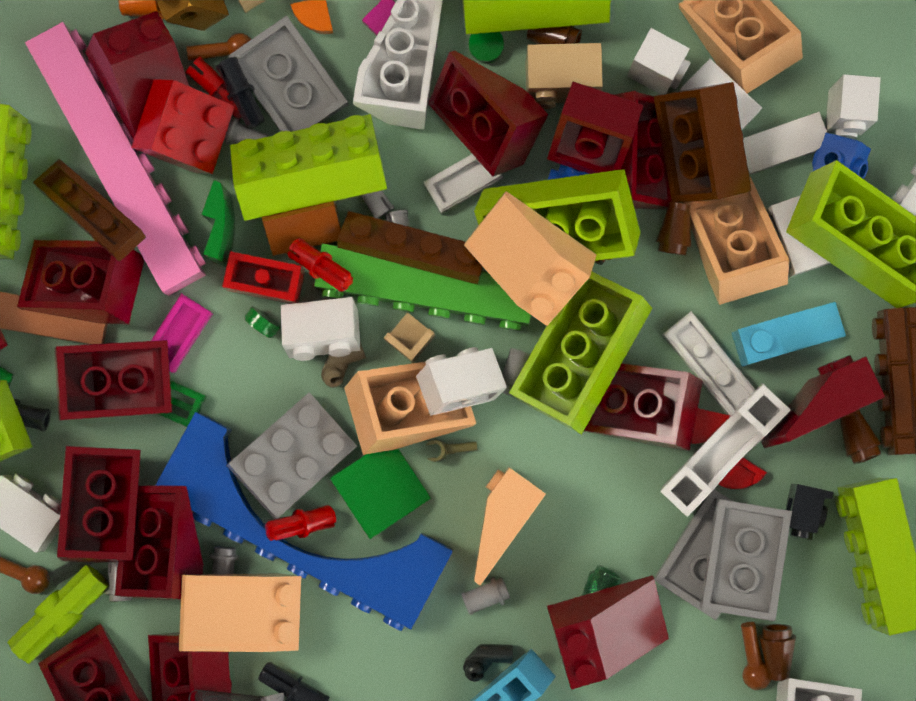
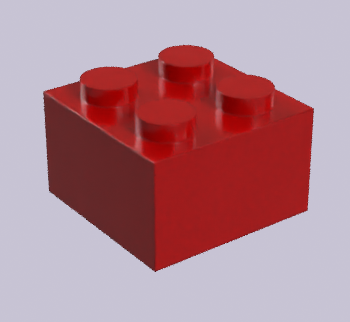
[131,79,235,174]

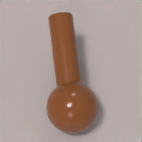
[186,33,252,61]
[0,557,50,594]
[741,622,771,690]

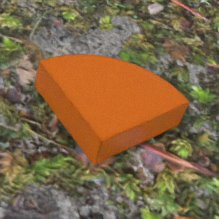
[290,0,333,34]

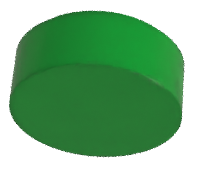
[468,32,504,63]
[244,306,281,338]

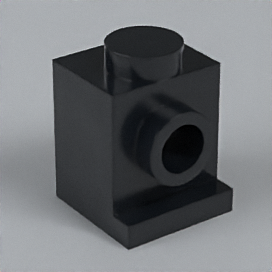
[785,484,834,540]

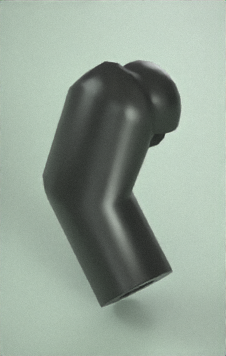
[463,644,513,682]

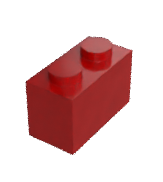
[222,251,306,304]

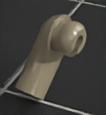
[321,341,366,388]

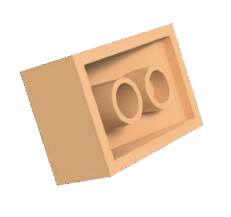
[679,0,803,94]
[683,177,789,305]
[464,191,597,326]
[344,361,476,455]
[474,467,546,586]
[179,573,301,652]

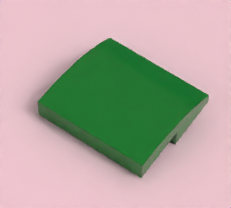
[201,180,235,267]
[330,449,431,539]

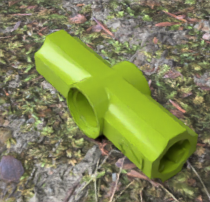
[7,564,109,664]

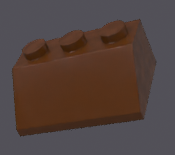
[654,82,752,202]

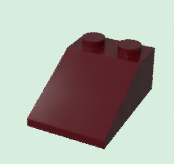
[85,11,189,140]
[428,50,548,177]
[17,240,144,325]
[54,340,172,421]
[761,355,885,448]
[583,363,703,451]
[115,485,204,601]
[547,575,669,690]
[38,624,149,701]

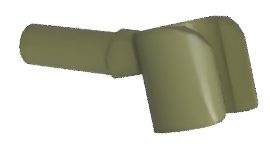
[426,440,477,462]

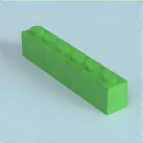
[314,243,531,331]

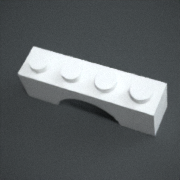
[660,383,791,517]

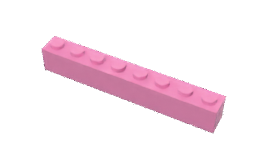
[25,22,207,296]

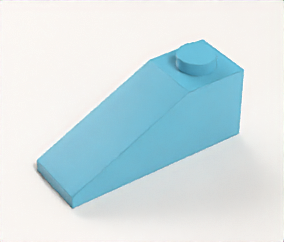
[732,302,846,367]
[470,649,556,701]

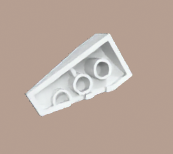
[353,0,443,130]

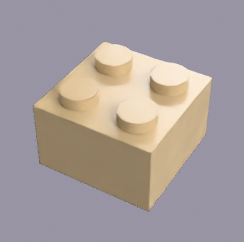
[525,43,603,109]

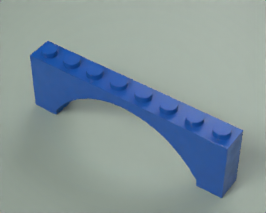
[155,412,453,631]

